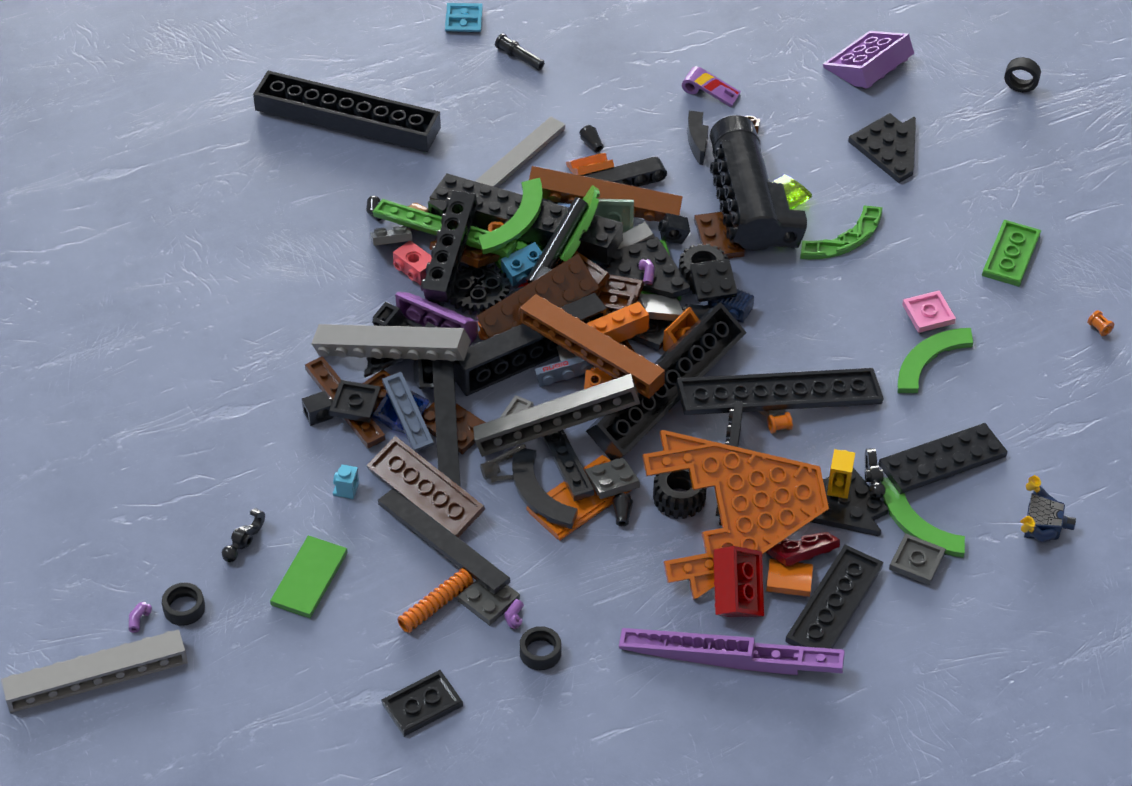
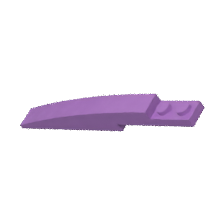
[619,628,845,675]

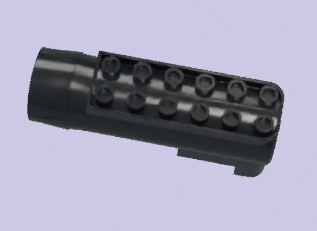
[710,115,807,251]

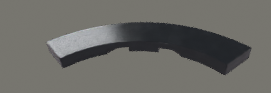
[512,446,578,529]

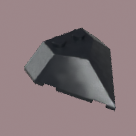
[364,302,439,378]

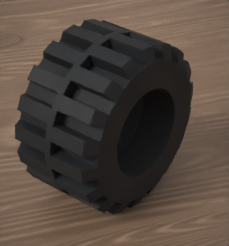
[679,243,728,294]
[653,469,707,519]

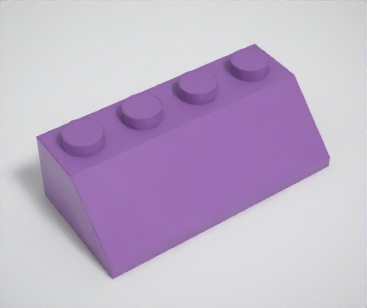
[395,292,478,346]

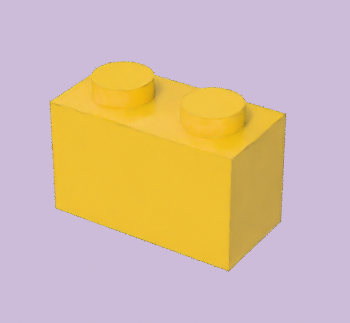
[827,449,855,499]

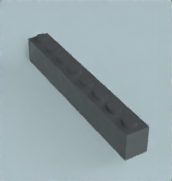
[473,374,640,457]

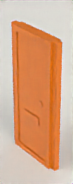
[526,455,631,540]

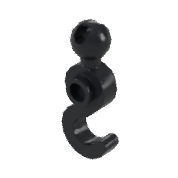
[865,448,886,499]
[221,508,265,562]

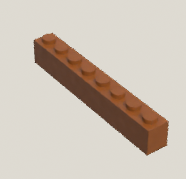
[529,166,683,222]
[520,294,665,398]

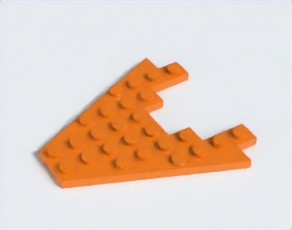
[642,430,829,599]

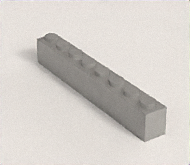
[311,324,471,361]
[1,630,188,713]

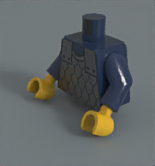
[1020,475,1076,543]

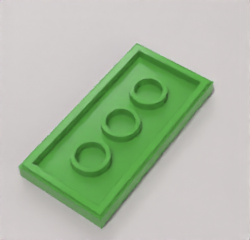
[982,220,1041,287]
[270,535,348,618]

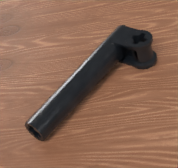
[526,197,589,283]

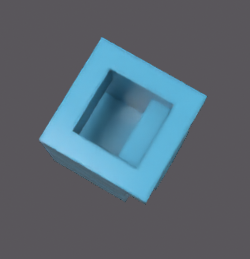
[333,464,359,499]

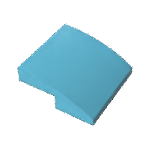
[445,3,483,32]

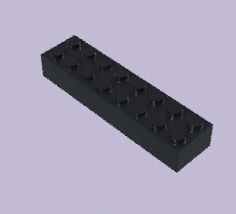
[454,293,607,396]

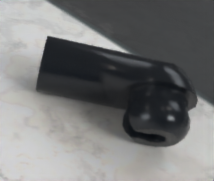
[366,195,382,221]

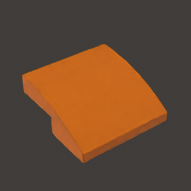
[566,153,614,175]
[766,559,813,597]

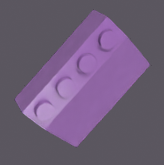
[823,31,914,88]

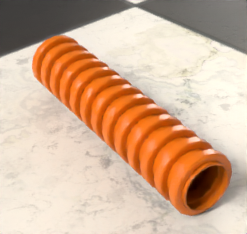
[397,568,473,633]

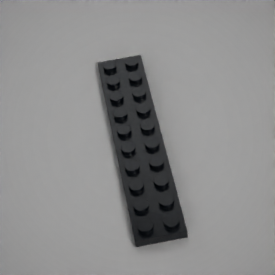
[676,368,884,415]

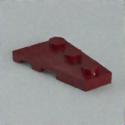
[765,532,840,566]

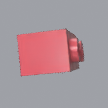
[393,241,432,285]

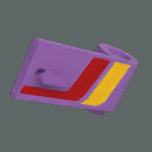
[682,66,741,107]

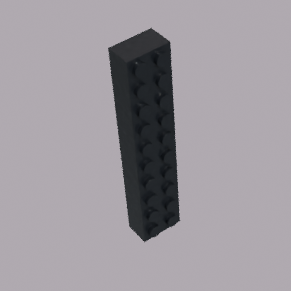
[253,70,441,152]
[429,173,623,265]
[586,302,747,461]

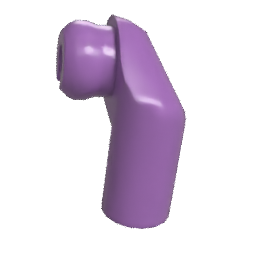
[639,259,655,284]
[504,599,524,629]
[128,602,152,633]

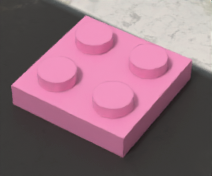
[902,291,956,333]

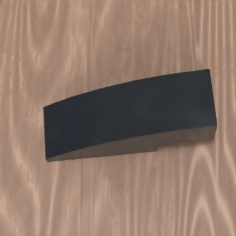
[687,110,709,165]

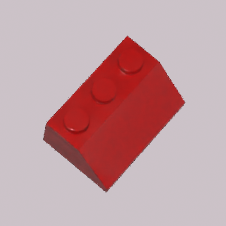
[713,546,764,617]

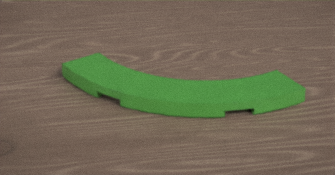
[478,178,543,254]
[559,185,600,261]
[800,205,883,260]
[897,328,973,393]
[880,477,965,558]

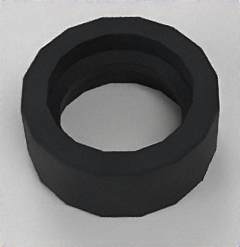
[1004,57,1041,93]
[162,582,205,626]
[520,626,561,670]

